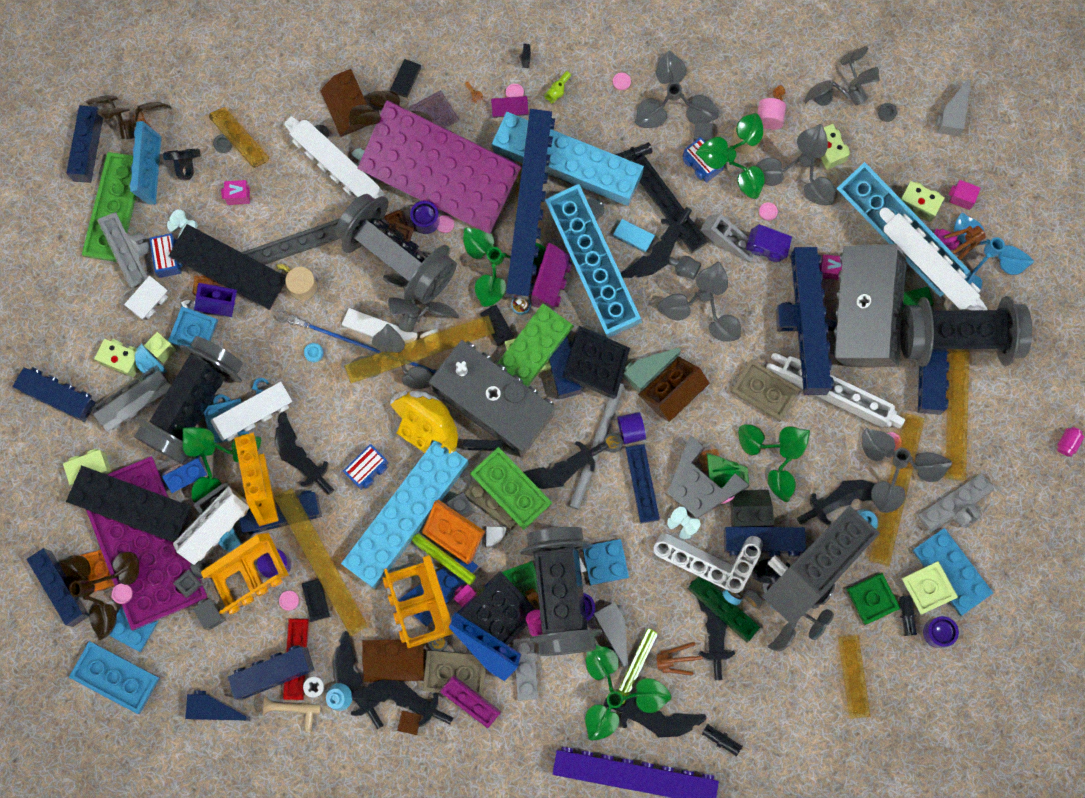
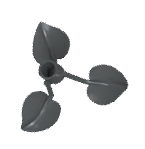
[804,46,880,105]
[635,50,719,128]
[755,124,835,206]
[657,261,741,342]
[383,274,459,332]
[348,324,433,389]
[862,428,952,513]
[767,584,835,651]

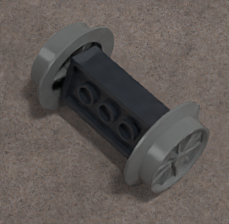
[335,194,457,305]
[901,296,1032,367]
[134,336,243,464]
[521,527,602,656]

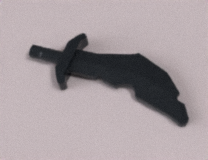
[621,207,692,278]
[275,411,334,495]
[523,441,609,489]
[797,480,875,526]
[690,580,735,681]
[333,631,384,730]
[352,680,454,727]
[603,696,706,738]

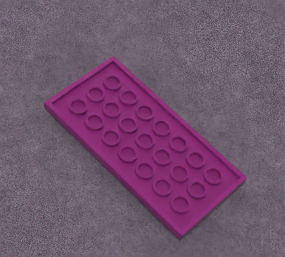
[357,100,522,234]
[86,456,209,631]

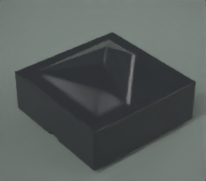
[519,43,531,68]

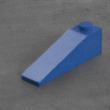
[449,612,521,681]

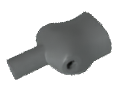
[669,255,702,280]

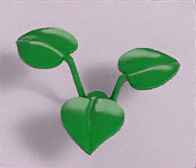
[696,113,765,199]
[463,228,546,307]
[738,424,810,502]
[182,427,261,503]
[585,645,672,741]

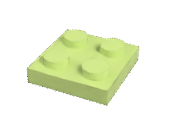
[902,561,958,614]

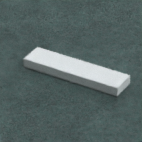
[342,308,419,353]

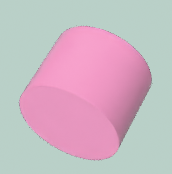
[757,98,786,130]

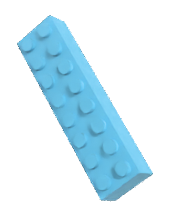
[492,112,644,206]
[836,162,970,298]
[545,184,642,338]
[341,441,469,589]

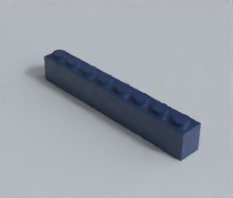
[791,247,834,395]

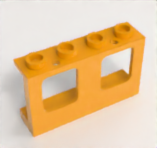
[234,432,279,526]
[201,533,289,615]
[382,555,454,648]

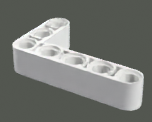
[654,534,763,593]

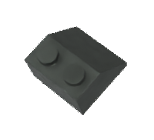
[730,490,774,527]

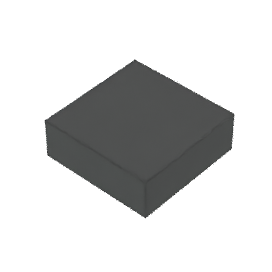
[693,122,713,142]
[174,570,202,598]

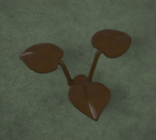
[349,90,433,126]
[86,95,172,139]
[60,552,139,640]

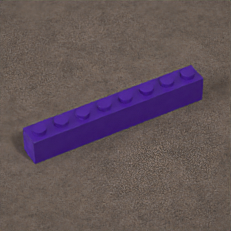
[552,747,719,798]

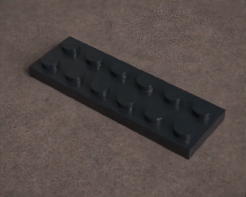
[168,224,286,310]
[66,465,192,542]

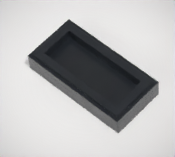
[390,59,421,98]
[463,439,503,451]
[302,578,330,622]

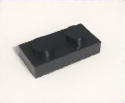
[480,305,514,346]

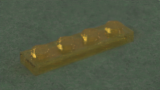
[209,107,269,168]
[838,635,871,719]

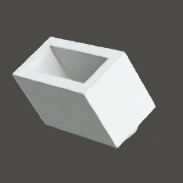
[124,276,168,321]

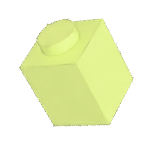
[144,332,176,363]

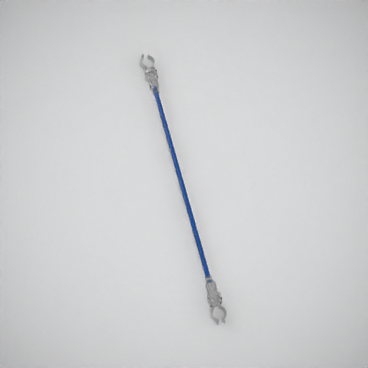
[274,310,496,399]

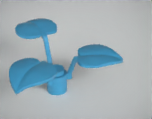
[954,212,1034,289]

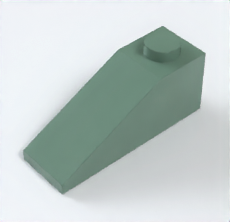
[623,347,681,393]

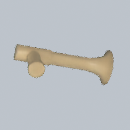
[263,695,321,732]

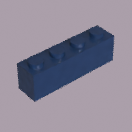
[66,105,103,183]
[549,334,584,400]
[917,352,949,415]
[12,367,96,422]
[239,490,322,535]
[724,527,806,557]
[26,548,89,627]
[228,645,315,700]

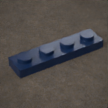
[625,444,660,524]

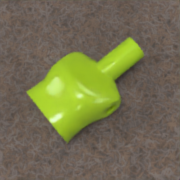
[543,71,572,104]

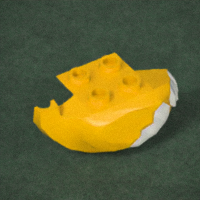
[390,390,458,454]

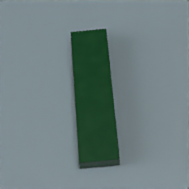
[687,576,761,643]

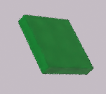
[846,573,901,626]

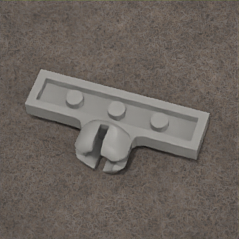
[97,212,150,289]
[918,473,994,533]

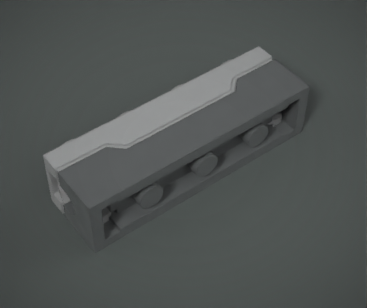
[91,365,171,431]

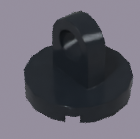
[163,148,201,180]
[752,559,791,593]

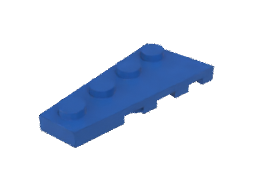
[398,558,479,627]

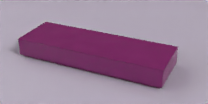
[440,675,501,728]

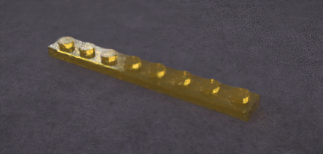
[344,315,495,384]
[945,352,969,481]
[869,413,925,567]
[274,488,368,637]

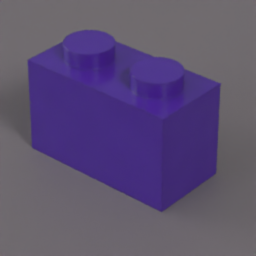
[746,224,792,262]
[194,283,237,317]

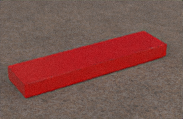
[283,619,309,700]

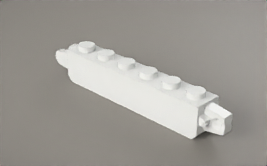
[284,116,388,211]
[880,207,988,310]
[766,353,905,429]

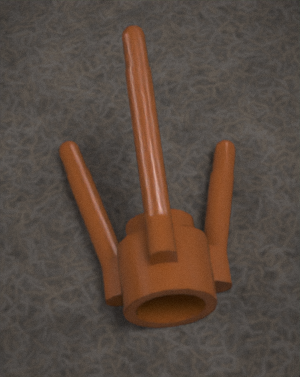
[944,226,986,260]
[656,642,703,676]

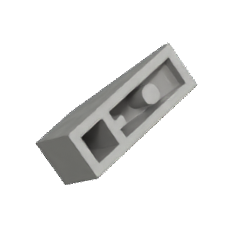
[935,79,971,137]
[700,214,755,263]
[593,602,628,668]

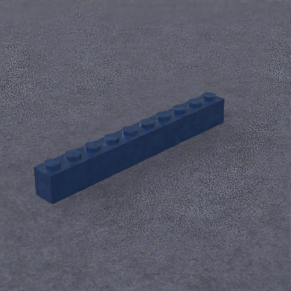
[506,109,555,300]

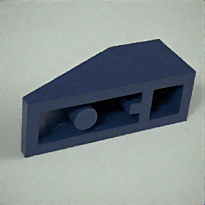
[776,302,837,332]
[185,690,250,721]

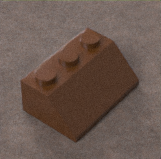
[320,69,369,137]
[638,356,710,422]
[362,639,425,682]

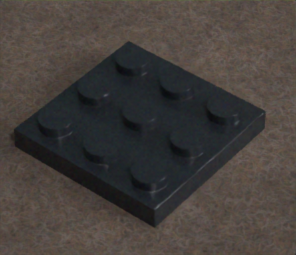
[562,326,630,399]
[457,571,536,645]

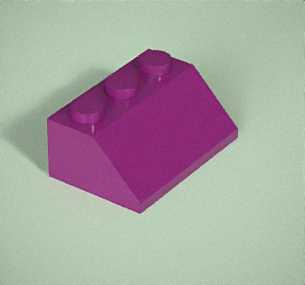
[532,243,572,311]

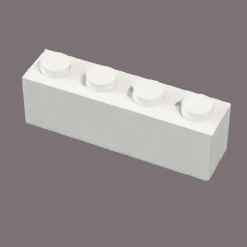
[211,382,292,442]
[173,486,249,565]

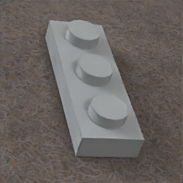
[513,638,538,701]

